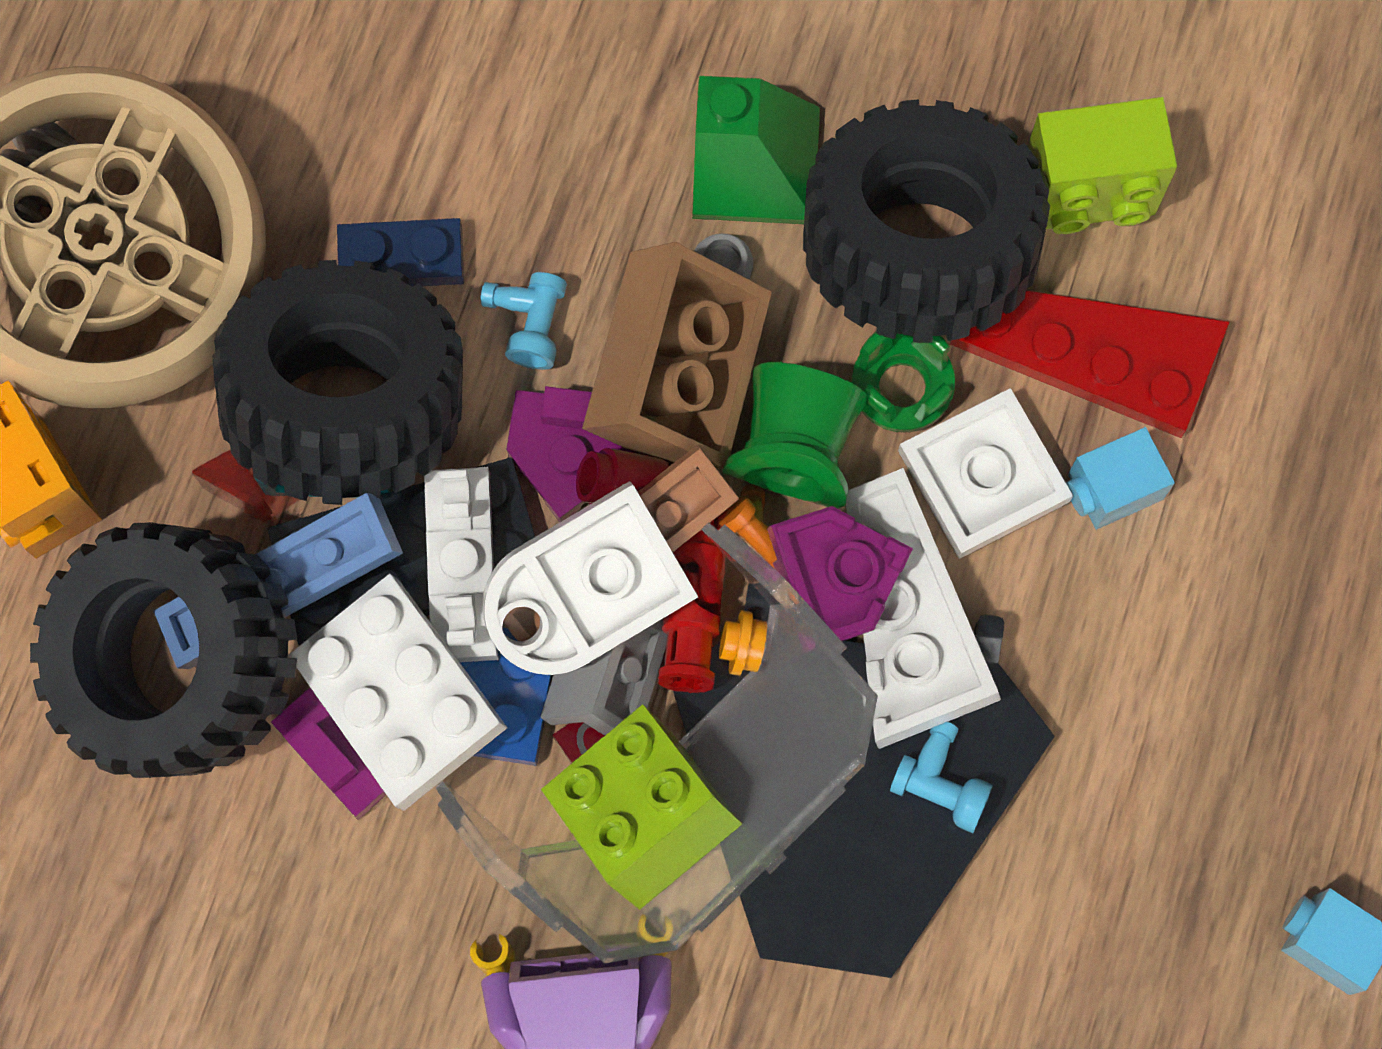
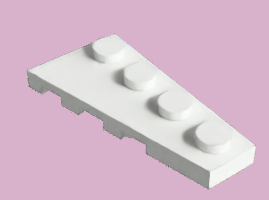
[846,468,1001,749]

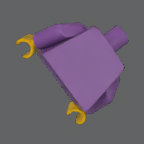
[470,917,677,1049]

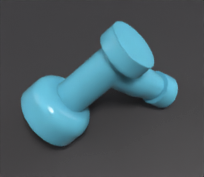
[481,272,567,370]
[890,722,993,833]

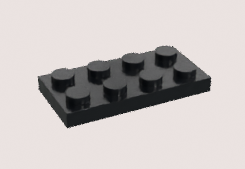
[267,457,535,646]

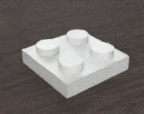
[898,388,1073,559]

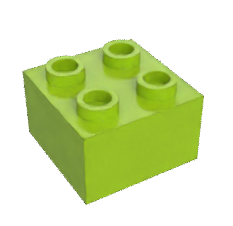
[1028,97,1177,234]
[541,704,742,910]

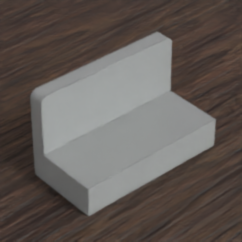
[541,620,667,735]

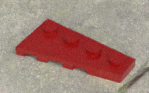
[949,290,1230,438]

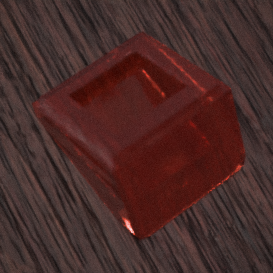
[192,450,273,523]

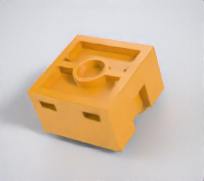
[0,380,102,559]

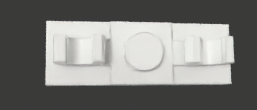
[424,467,498,662]

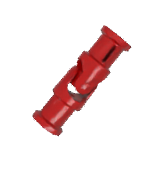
[658,512,726,693]

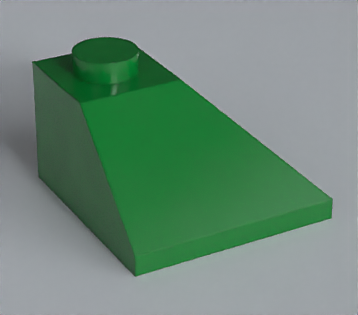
[692,76,820,225]

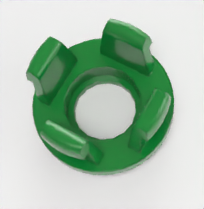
[852,331,955,433]

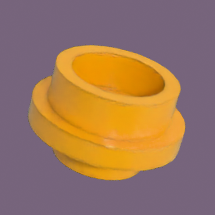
[719,610,767,676]

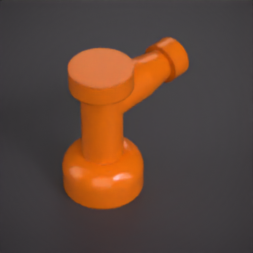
[719,484,781,588]

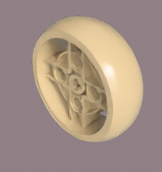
[0,66,267,408]

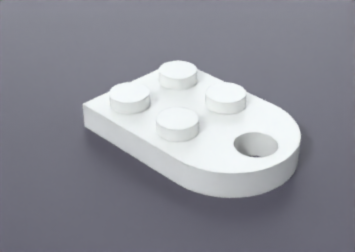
[483,481,698,675]

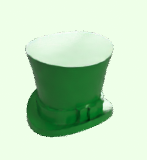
[722,362,868,509]

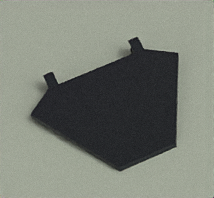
[673,581,1055,978]

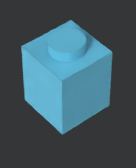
[1066,427,1175,530]
[1281,888,1382,995]

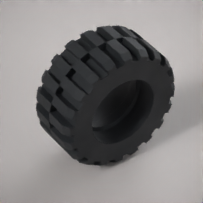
[803,99,1050,343]
[212,260,463,505]
[30,522,297,778]

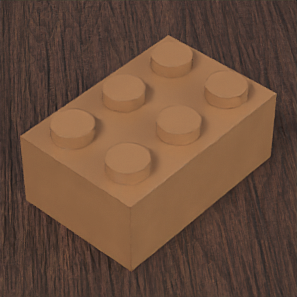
[582,242,772,470]

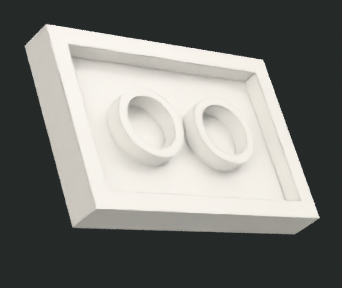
[288,574,508,811]

